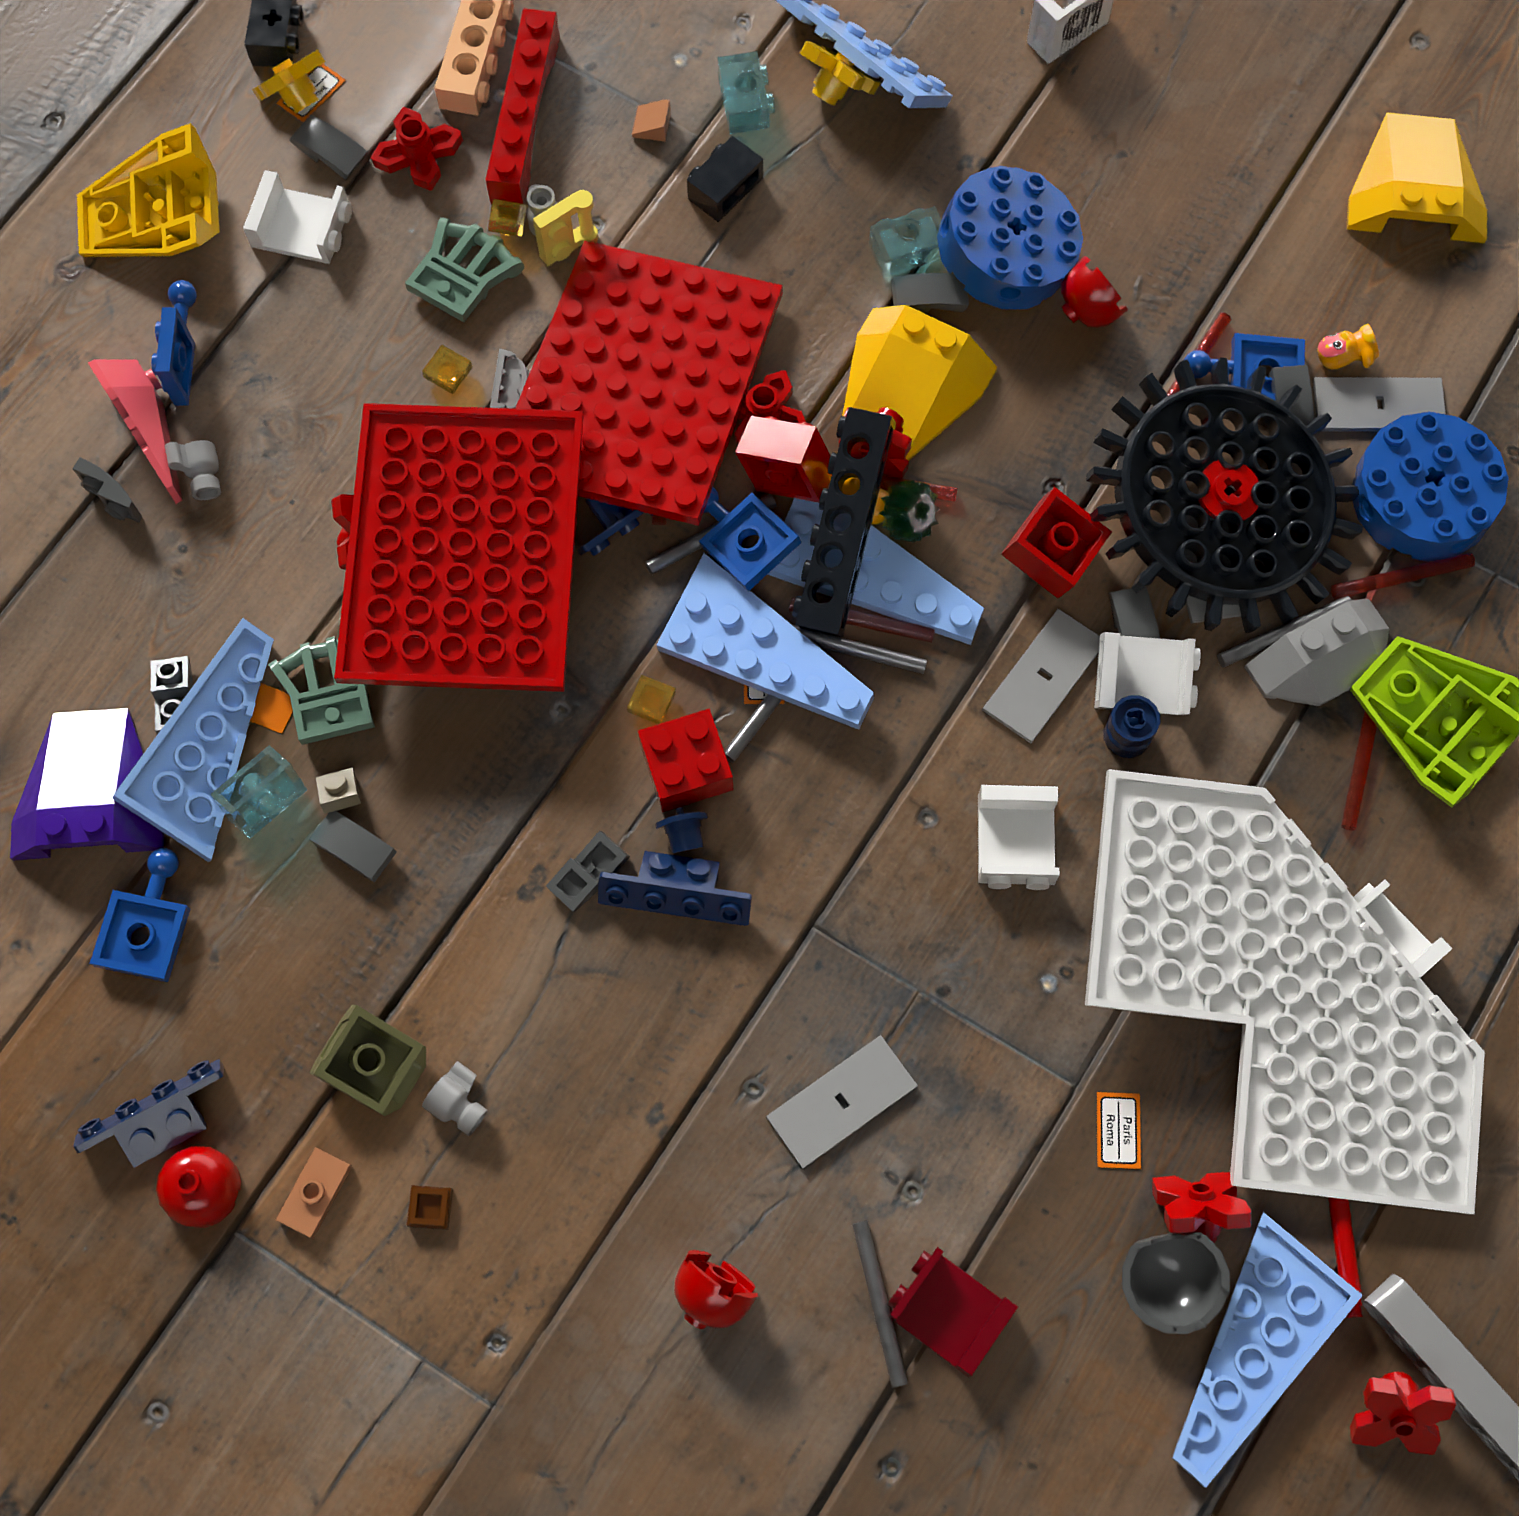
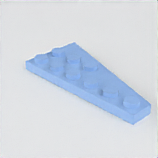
[776,0,953,108]
[767,498,984,645]
[657,553,874,730]
[112,618,274,862]
[1172,1212,1363,1488]

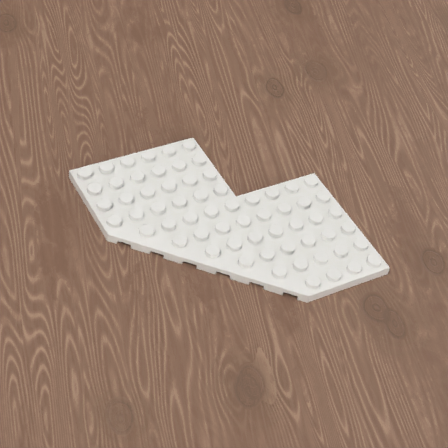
[1085,769,1485,1214]

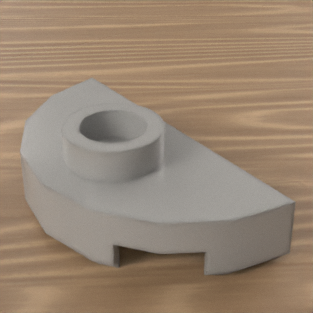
[490,348,529,409]

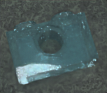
[717,51,775,134]
[869,206,942,278]
[210,745,307,839]

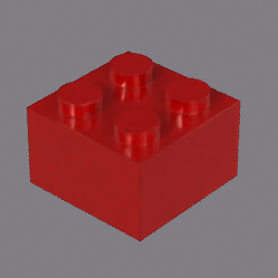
[735,416,832,503]
[1001,487,1112,599]
[637,708,734,813]

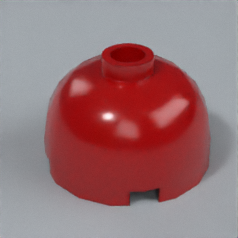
[1061,256,1128,328]
[156,1146,241,1228]
[674,1250,758,1329]

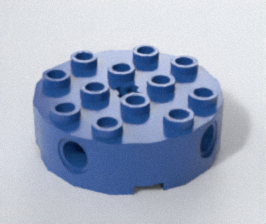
[937,166,1083,309]
[1352,412,1509,562]

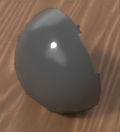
[1122,1232,1230,1334]

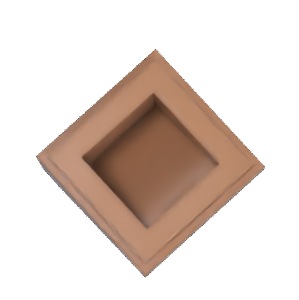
[632,100,671,142]

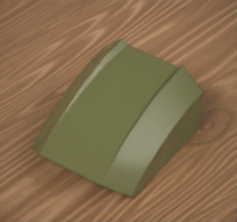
[310,1005,426,1116]

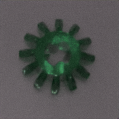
[879,480,941,542]

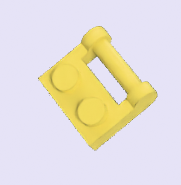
[533,190,598,266]

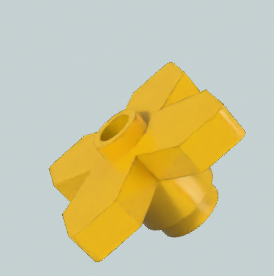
[800,41,880,106]
[252,50,325,113]

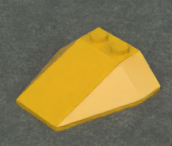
[1347,113,1487,243]
[77,123,220,257]
[842,305,997,461]

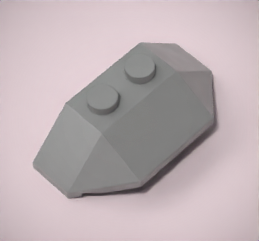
[1244,599,1389,706]

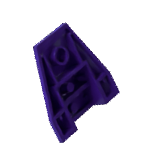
[10,708,165,861]

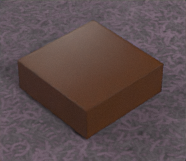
[407,1185,453,1230]

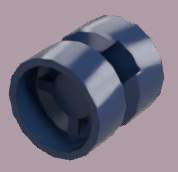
[1103,695,1160,758]

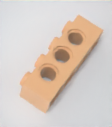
[435,0,514,116]

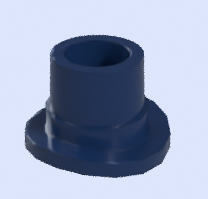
[655,807,708,853]

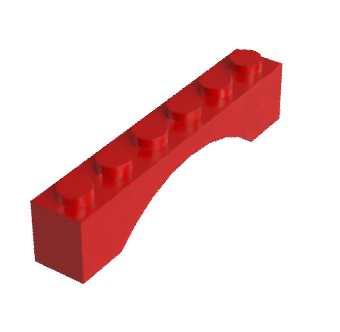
[485,8,560,208]

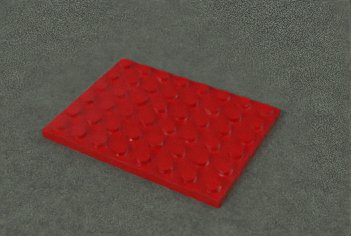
[515,240,783,526]
[334,403,584,692]

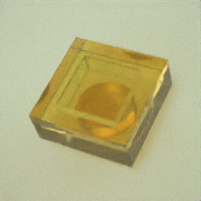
[488,199,528,237]
[422,345,473,394]
[627,675,676,724]

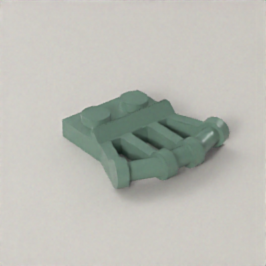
[405,218,524,322]
[268,636,375,745]

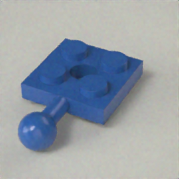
[151,280,197,406]
[1184,333,1305,401]
[699,487,802,592]
[90,848,190,982]

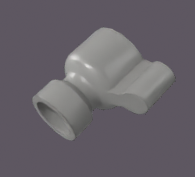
[527,184,557,236]
[165,440,221,500]
[422,1061,488,1136]

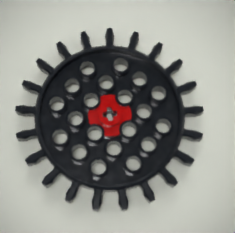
[1086,357,1363,633]

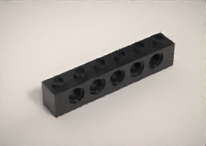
[792,407,896,637]

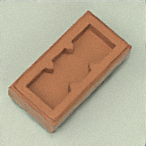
[276,1147,353,1239]

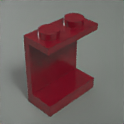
[887,1247,1018,1377]

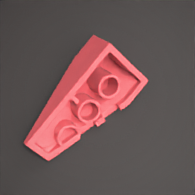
[88,359,182,504]

